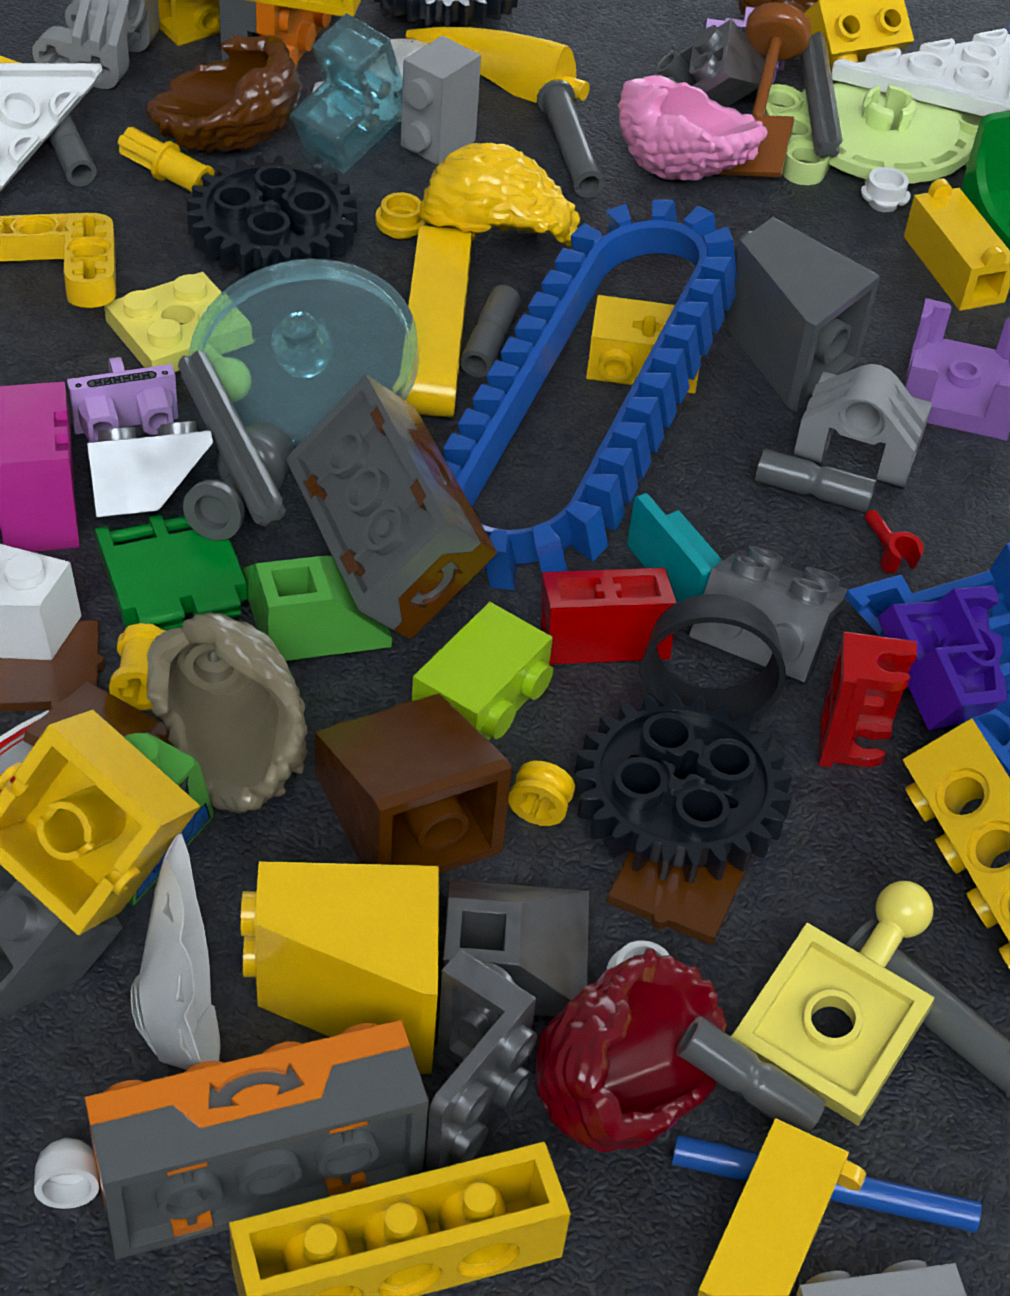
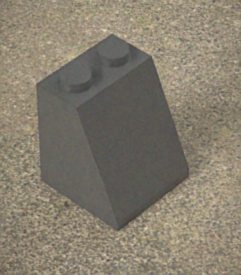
[725,217,880,412]

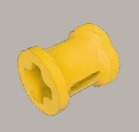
[109,623,165,710]

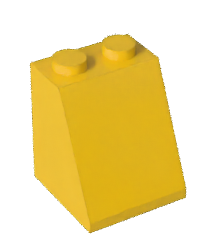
[241,861,439,1074]

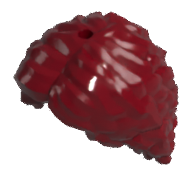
[536,949,727,1153]

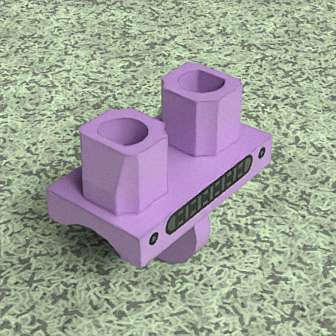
[67,357,178,443]

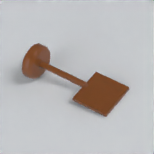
[714,2,812,177]

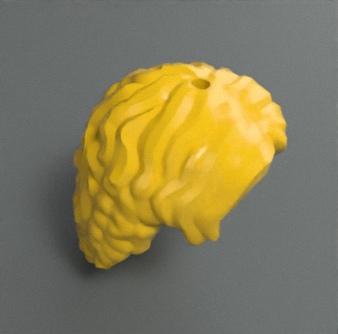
[419,143,580,247]

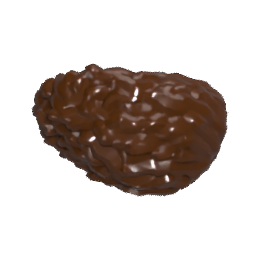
[146,35,302,152]

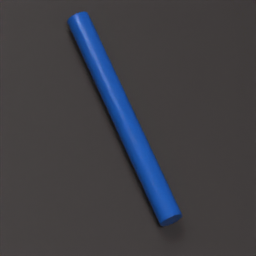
[671,1134,982,1233]

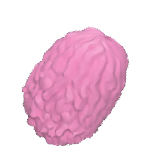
[618,75,768,181]

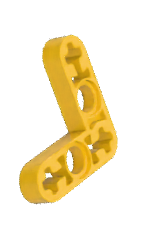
[0,213,116,308]

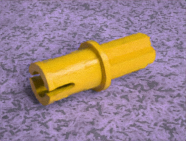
[117,127,214,194]

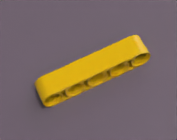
[398,225,472,418]

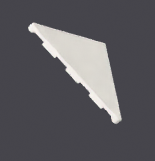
[832,28,1010,117]
[0,63,102,192]

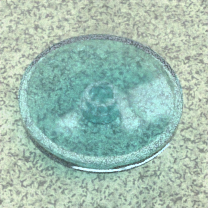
[189,259,419,449]

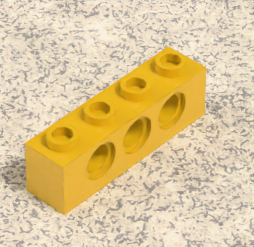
[902,718,1010,969]
[229,1142,571,1296]

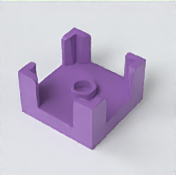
[904,298,1010,441]

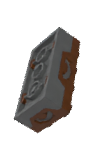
[286,374,497,639]

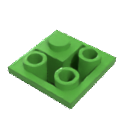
[242,556,392,661]

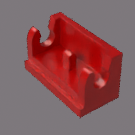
[540,568,677,664]
[819,632,917,767]

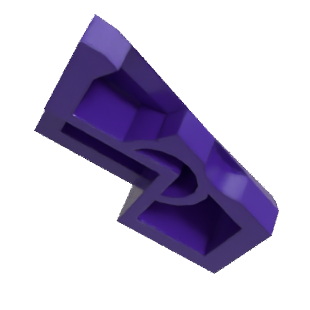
[877,586,1007,731]

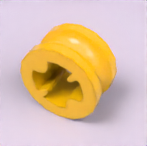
[508,761,575,826]

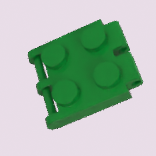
[94,515,247,631]

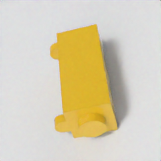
[904,178,1010,311]
[697,1118,867,1296]

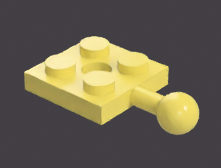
[104,271,254,405]
[731,881,935,1126]

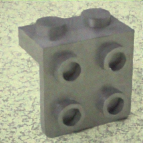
[689,546,848,682]
[426,949,537,1172]

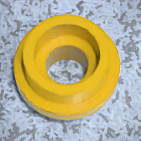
[375,192,427,240]

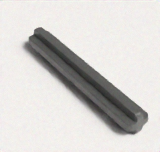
[800,32,843,157]
[178,350,286,526]

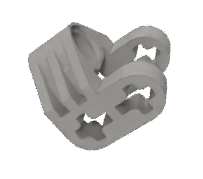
[32,0,160,89]
[794,364,933,488]

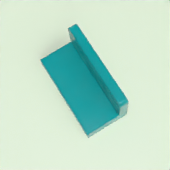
[627,493,723,603]

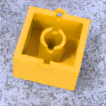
[0,710,200,936]

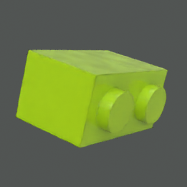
[412,602,553,741]

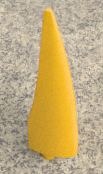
[406,27,590,103]

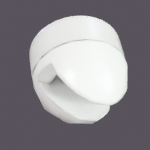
[34,1137,99,1209]

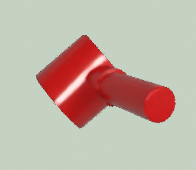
[865,510,924,573]

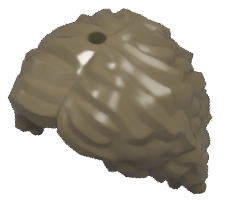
[146,612,308,814]

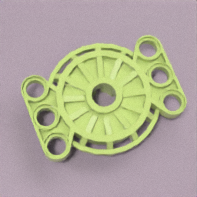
[764,80,983,185]

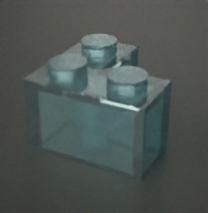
[291,13,403,173]

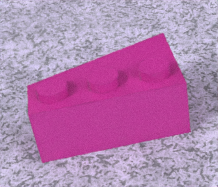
[0,382,80,552]

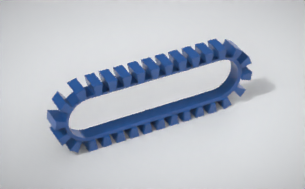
[442,200,737,590]

